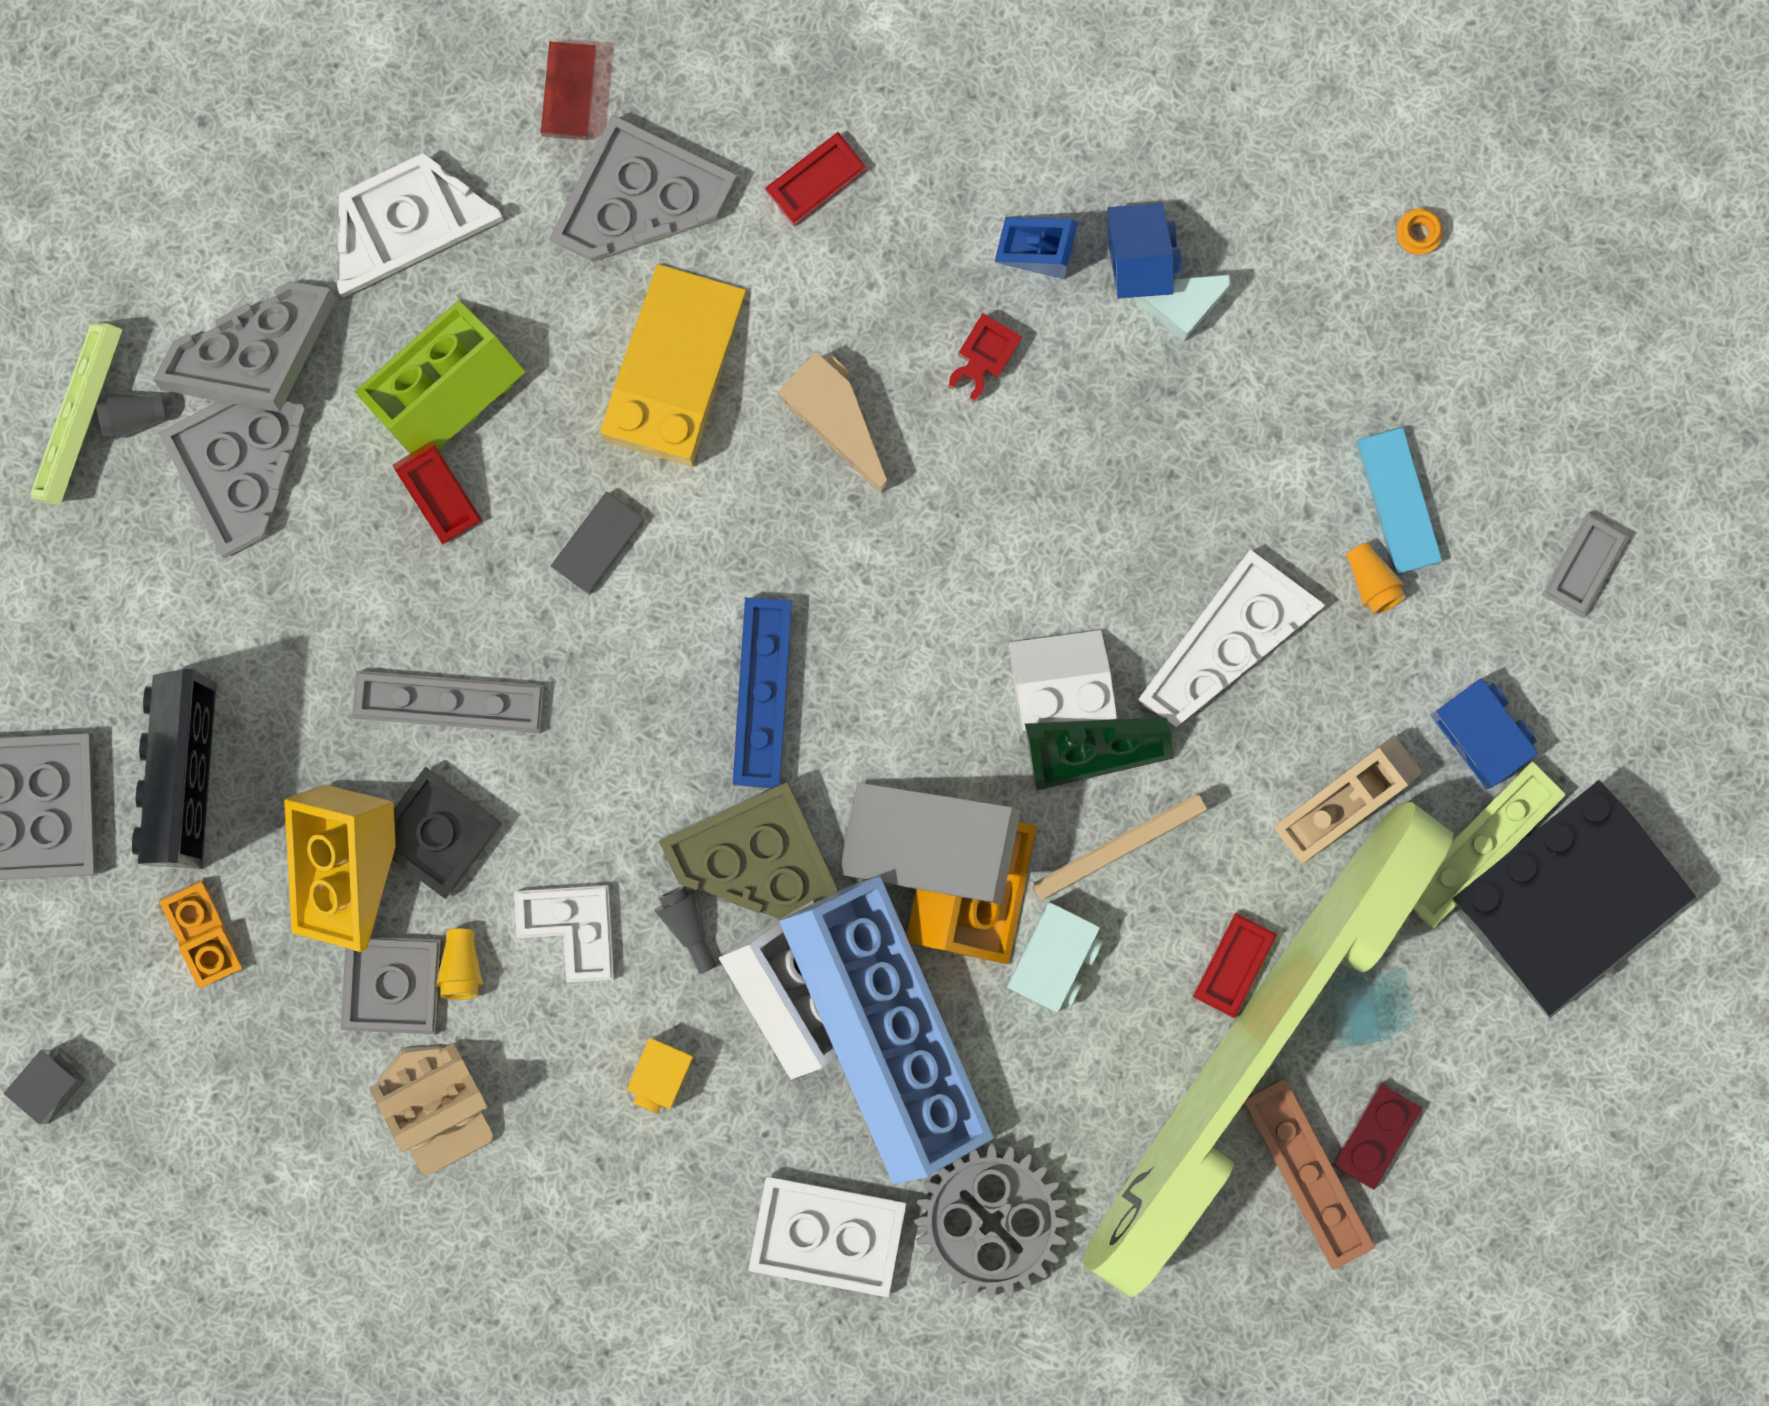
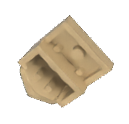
[369,1043,493,1175]

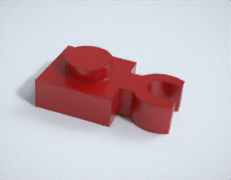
[948,313,1022,403]

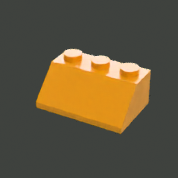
[906,822,1037,965]

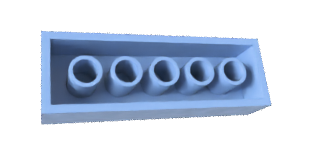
[779,876,994,1184]

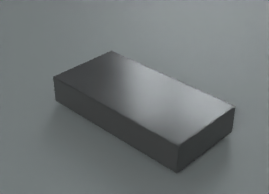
[550,491,645,595]

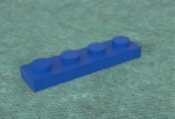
[732,597,792,788]

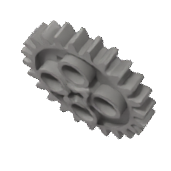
[914,1144,1069,1300]

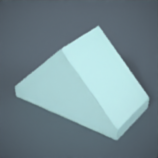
[1134,275,1230,342]

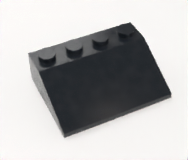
[132,669,217,869]
[1452,780,1697,1019]

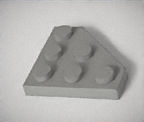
[550,115,737,262]
[153,281,337,412]
[158,385,307,558]

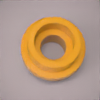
[1396,208,1443,255]

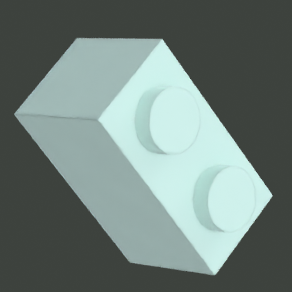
[1006,902,1103,1013]

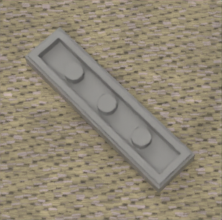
[352,671,545,734]

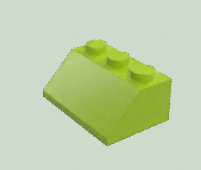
[354,299,525,454]

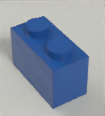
[1107,203,1182,299]
[1430,678,1539,790]

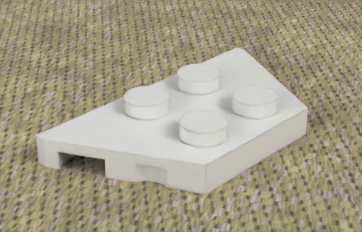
[337,153,504,298]

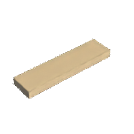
[1032,794,1207,902]

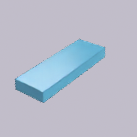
[1356,427,1442,575]

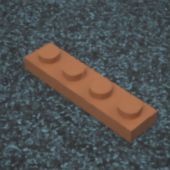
[1243,1078,1375,1270]

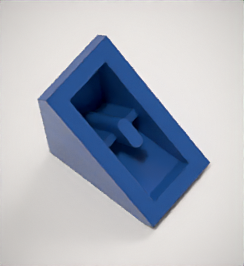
[994,217,1078,279]

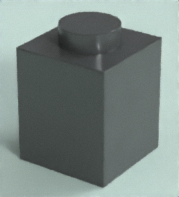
[3,1048,86,1124]

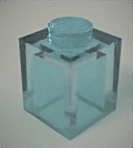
[1329,976,1391,1048]

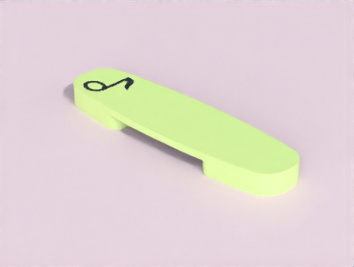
[1083,801,1453,1297]

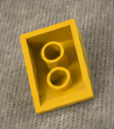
[284,784,396,952]

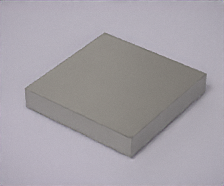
[341,937,442,1035]

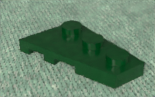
[1025,717,1174,790]

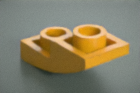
[159,879,243,989]

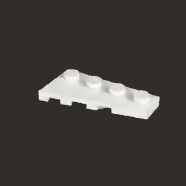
[1137,550,1326,729]

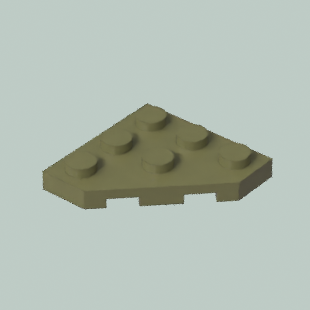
[659,780,840,919]

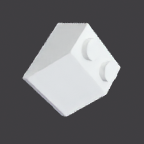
[1008,630,1117,735]

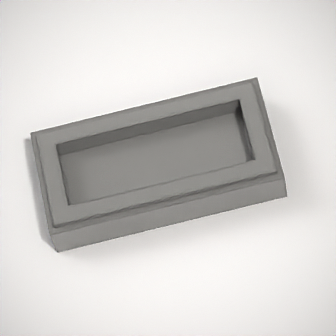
[1541,513,1630,618]

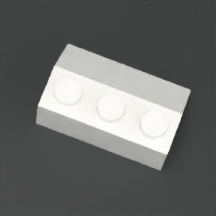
[719,901,837,1080]

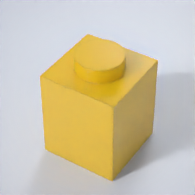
[626,1038,695,1114]

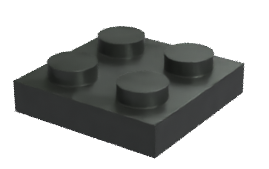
[392,767,502,899]

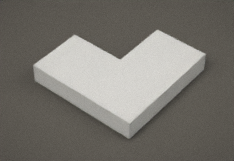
[514,885,615,983]

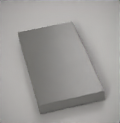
[838,782,1021,904]

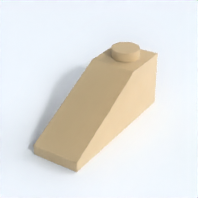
[777,352,887,493]
[1273,735,1423,865]

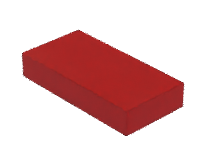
[765,132,867,226]
[392,441,482,545]
[1192,913,1278,1019]

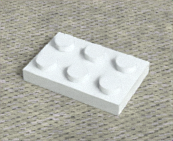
[748,1176,906,1298]

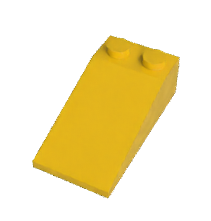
[600,264,746,467]

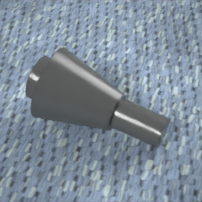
[654,886,716,974]

